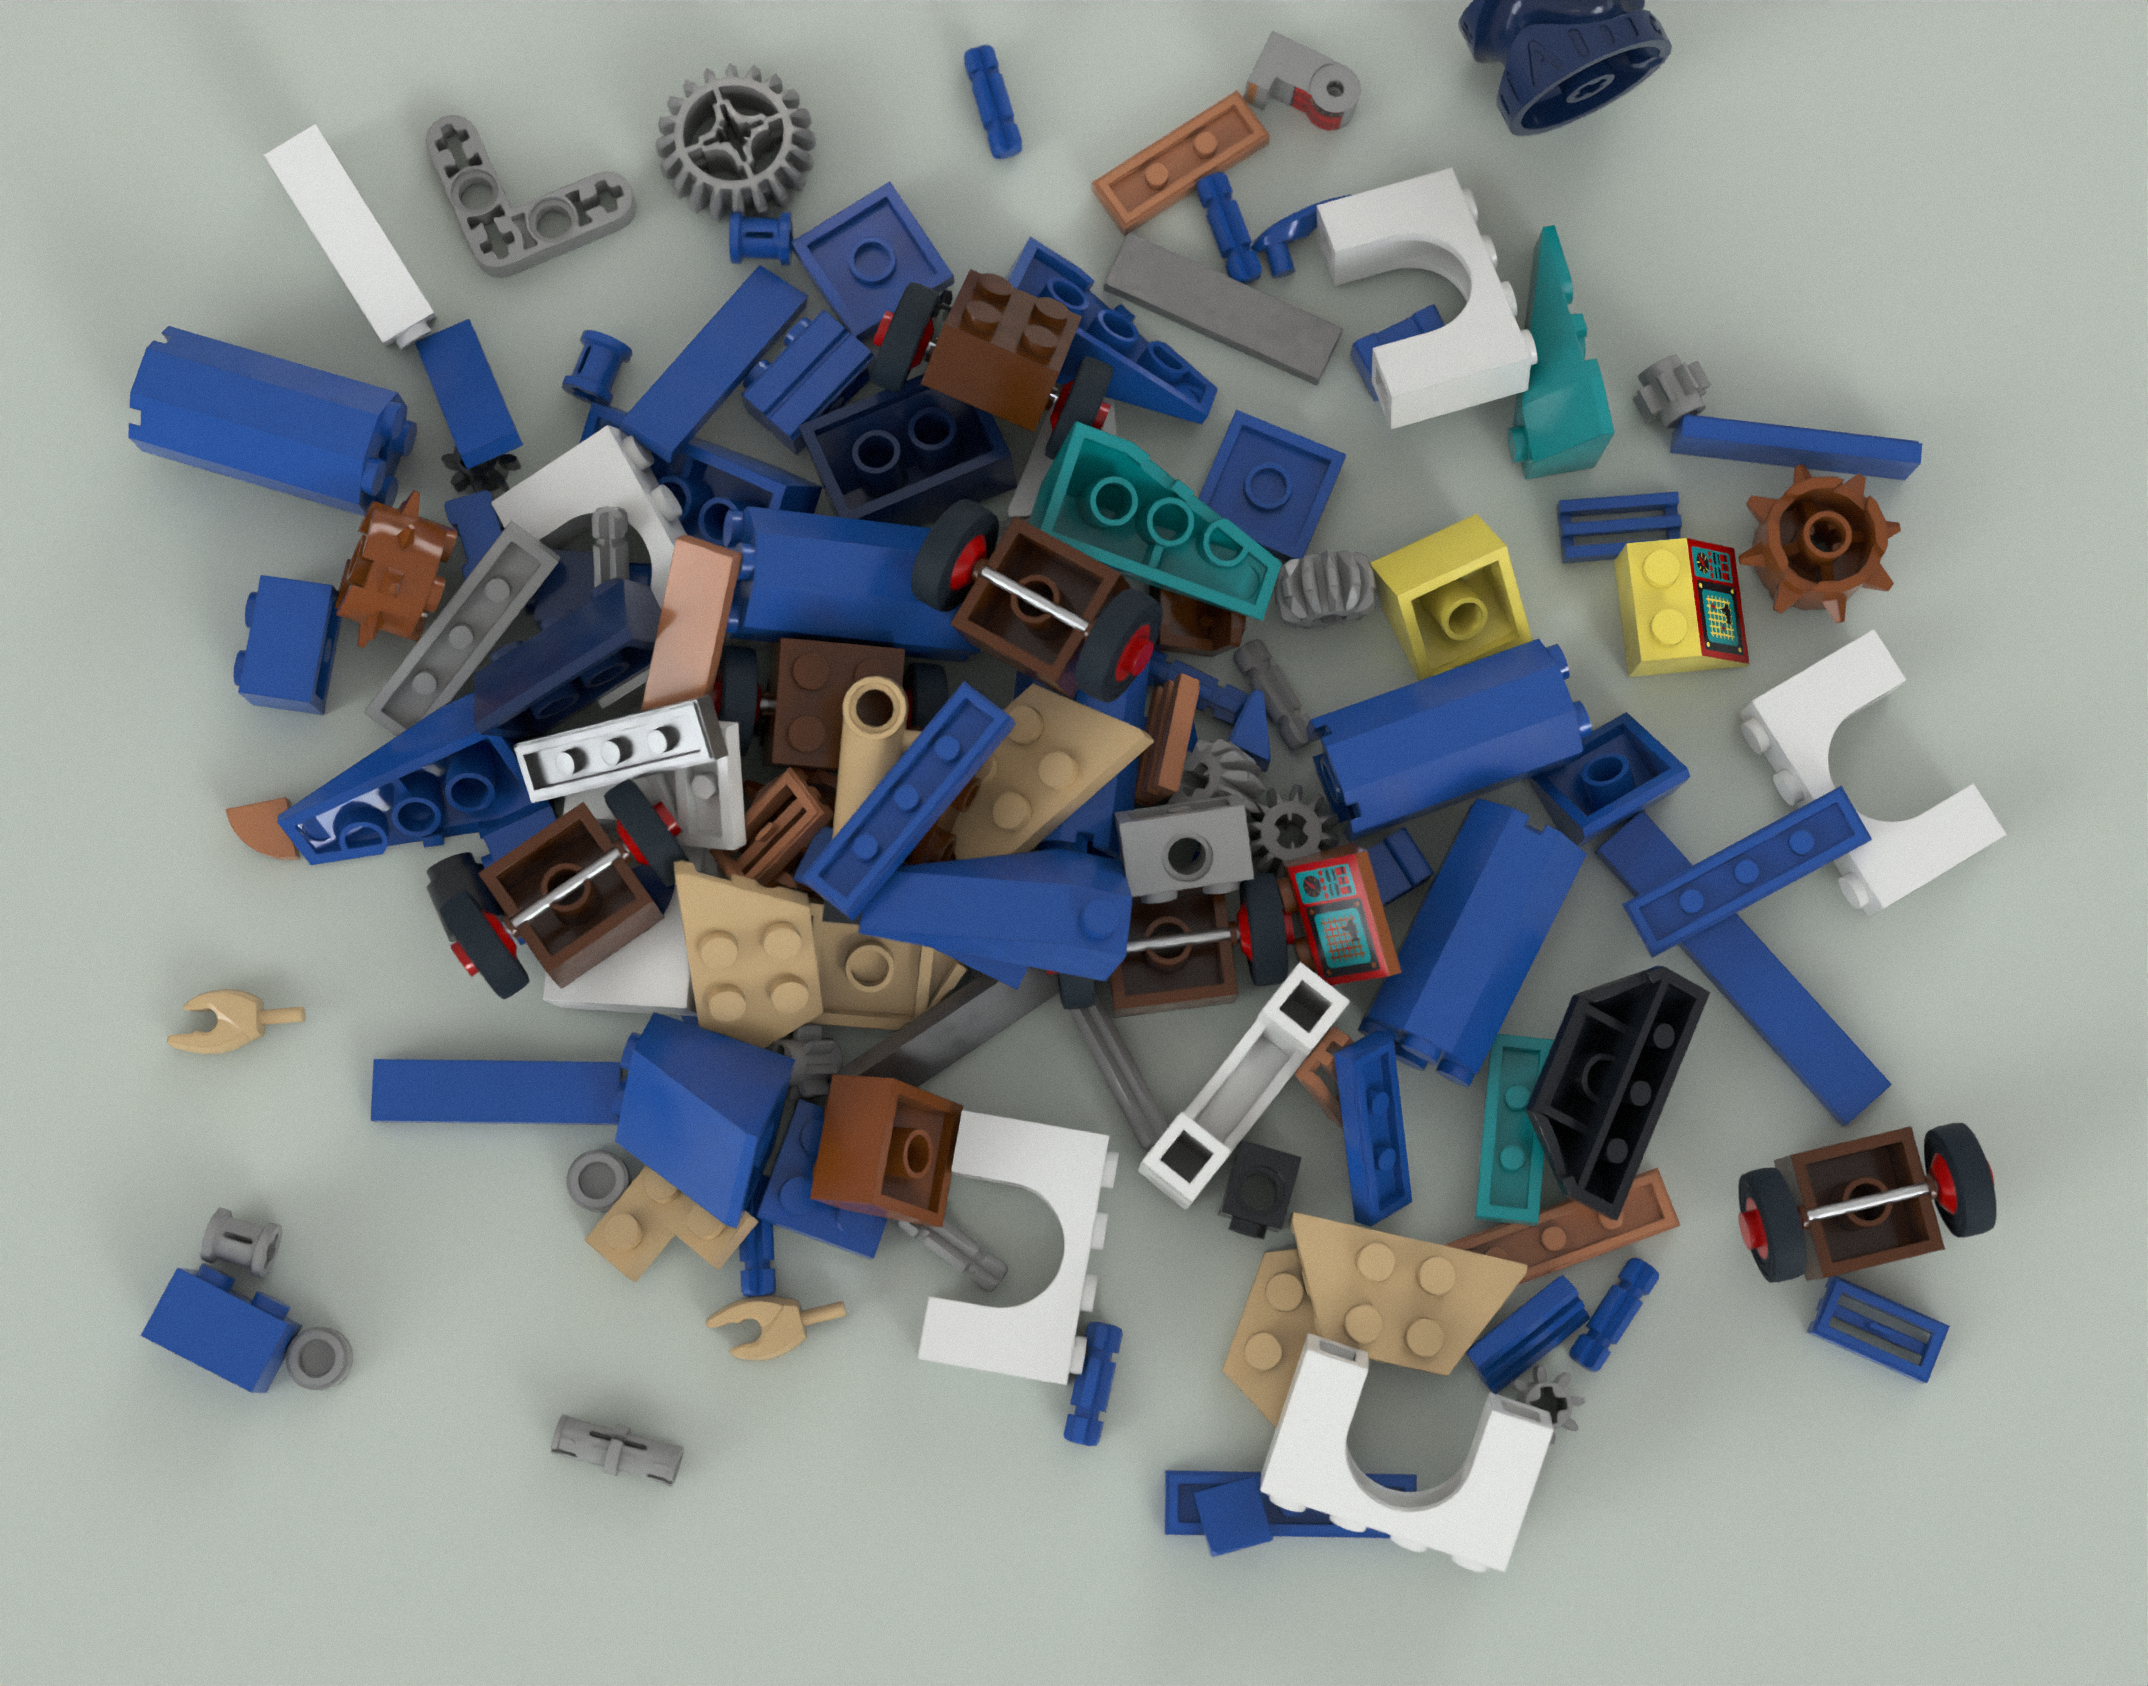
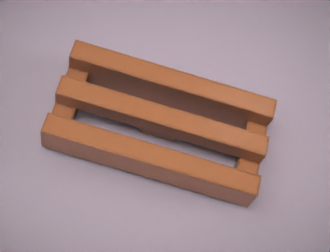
[1134,673,1200,807]
[709,767,834,887]
[1295,1026,1354,1128]

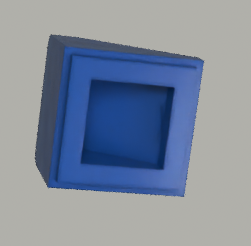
[1228,689,1271,772]
[1193,1476,1273,1557]

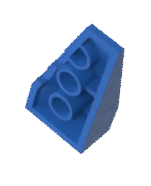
[1005,237,1218,425]
[579,401,823,548]
[277,692,555,865]
[858,849,1132,981]

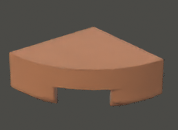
[226,797,300,860]

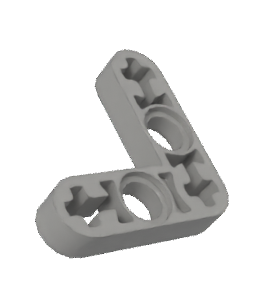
[426,115,636,278]

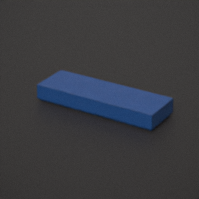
[415,319,523,470]
[1334,1030,1412,1227]

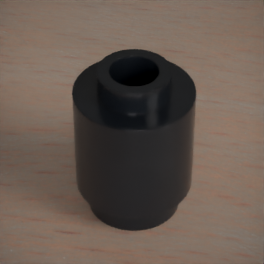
[426,852,505,942]

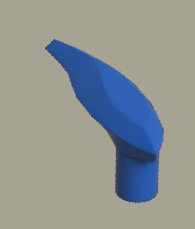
[1251,194,1352,278]

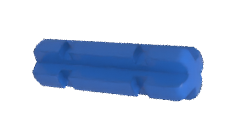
[964,45,1022,159]
[1197,172,1262,285]
[1147,650,1248,724]
[739,1174,776,1297]
[1569,1257,1659,1372]
[1064,1321,1123,1446]

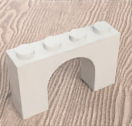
[1317,167,1537,429]
[491,425,742,713]
[1739,629,2007,918]
[543,777,725,1016]
[1138,962,1350,1211]
[918,1110,1119,1385]
[1260,1333,1554,1572]

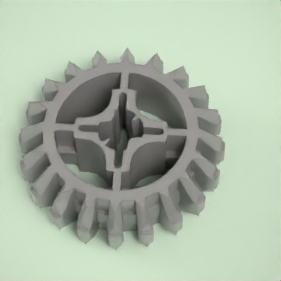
[656,63,816,223]

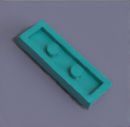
[1474,1034,1554,1226]

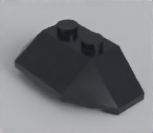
[1525,966,1710,1221]

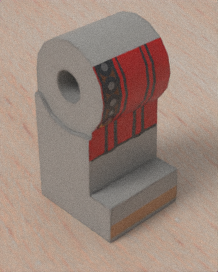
[1243,31,1361,130]

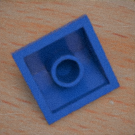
[1527,712,1690,847]

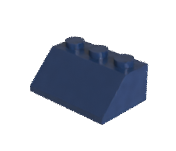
[798,373,1017,527]
[474,578,662,740]

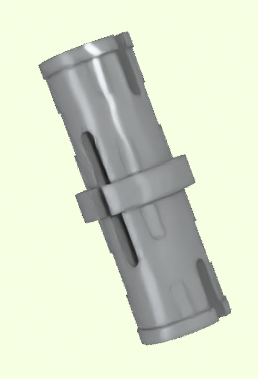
[551,1414,684,1486]

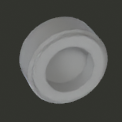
[566,1149,631,1213]
[286,1327,353,1390]

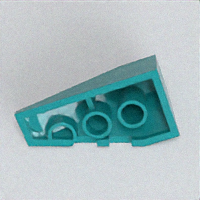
[1507,225,1615,480]
[1028,422,1282,621]

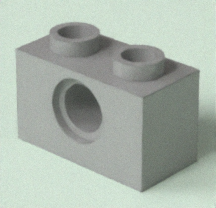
[1114,794,1254,904]

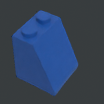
[611,1012,796,1229]

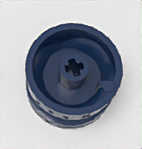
[1458,0,1672,136]

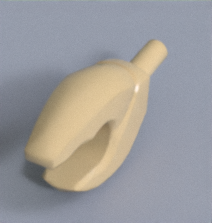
[167,989,305,1054]
[706,1295,847,1361]

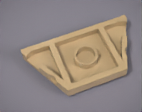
[952,684,1154,860]
[674,861,824,1048]
[808,897,967,1031]
[1289,1212,1528,1376]
[1222,1249,1318,1429]

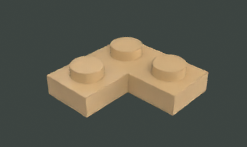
[584,1165,759,1283]

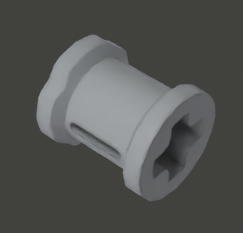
[201,1207,282,1278]

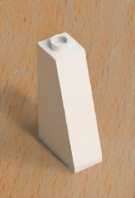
[263,124,436,350]

